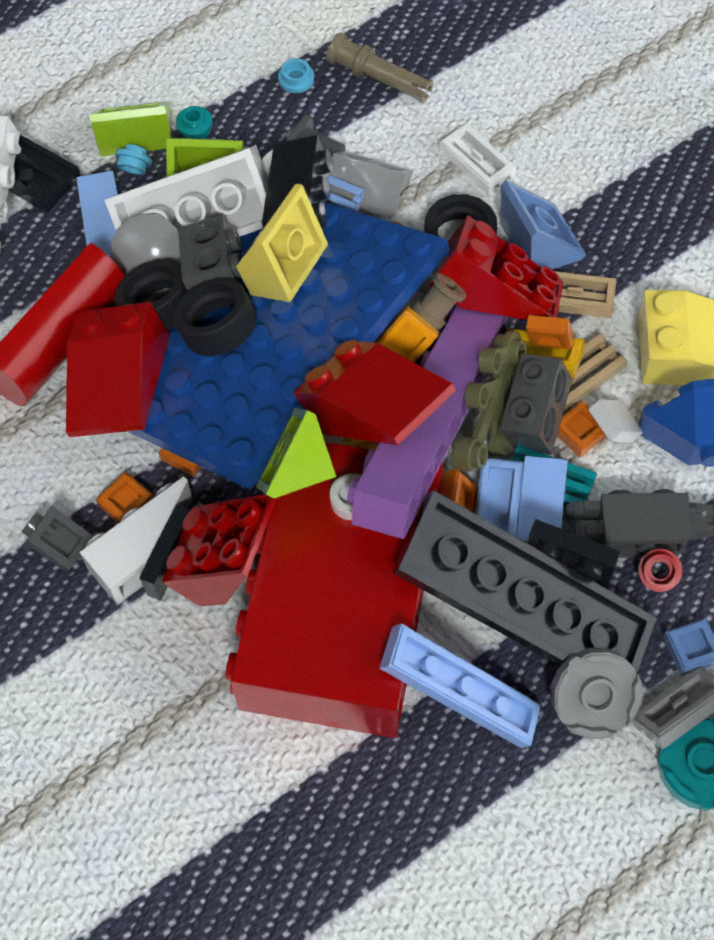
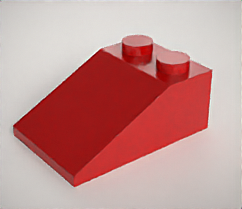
[66,302,170,438]
[293,340,456,446]

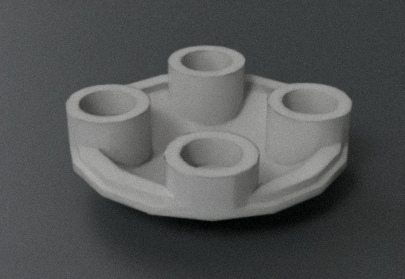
[111,213,181,292]

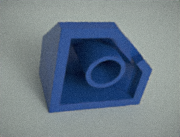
[638,379,714,467]

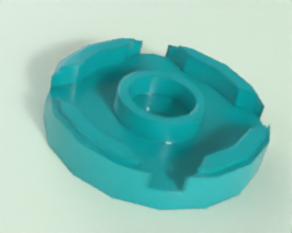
[657,718,714,811]

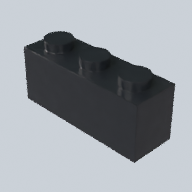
[262,135,333,229]

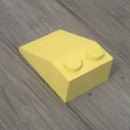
[637,290,714,385]

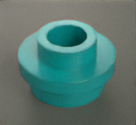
[176,106,213,139]

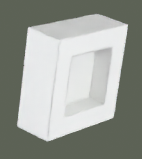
[588,399,643,443]

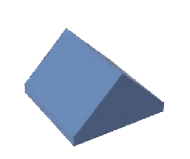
[501,180,586,269]

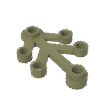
[452,331,526,472]

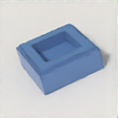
[663,618,714,676]

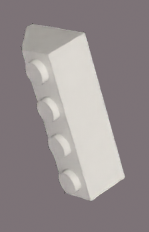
[104,145,268,236]

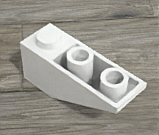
[80,476,193,605]

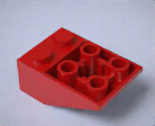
[428,216,564,320]
[162,494,278,606]

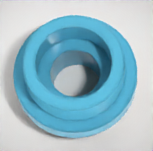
[278,58,314,93]
[115,144,153,175]

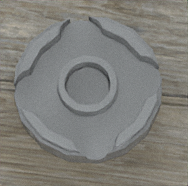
[551,647,643,739]

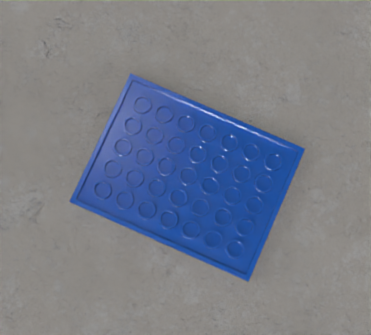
[127,202,450,490]

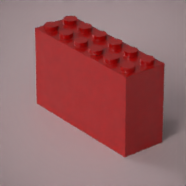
[225,442,443,739]

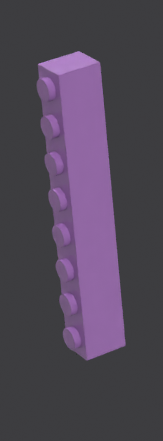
[347,306,508,539]

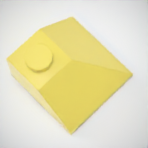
[236,184,328,302]

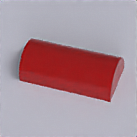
[0,242,125,406]

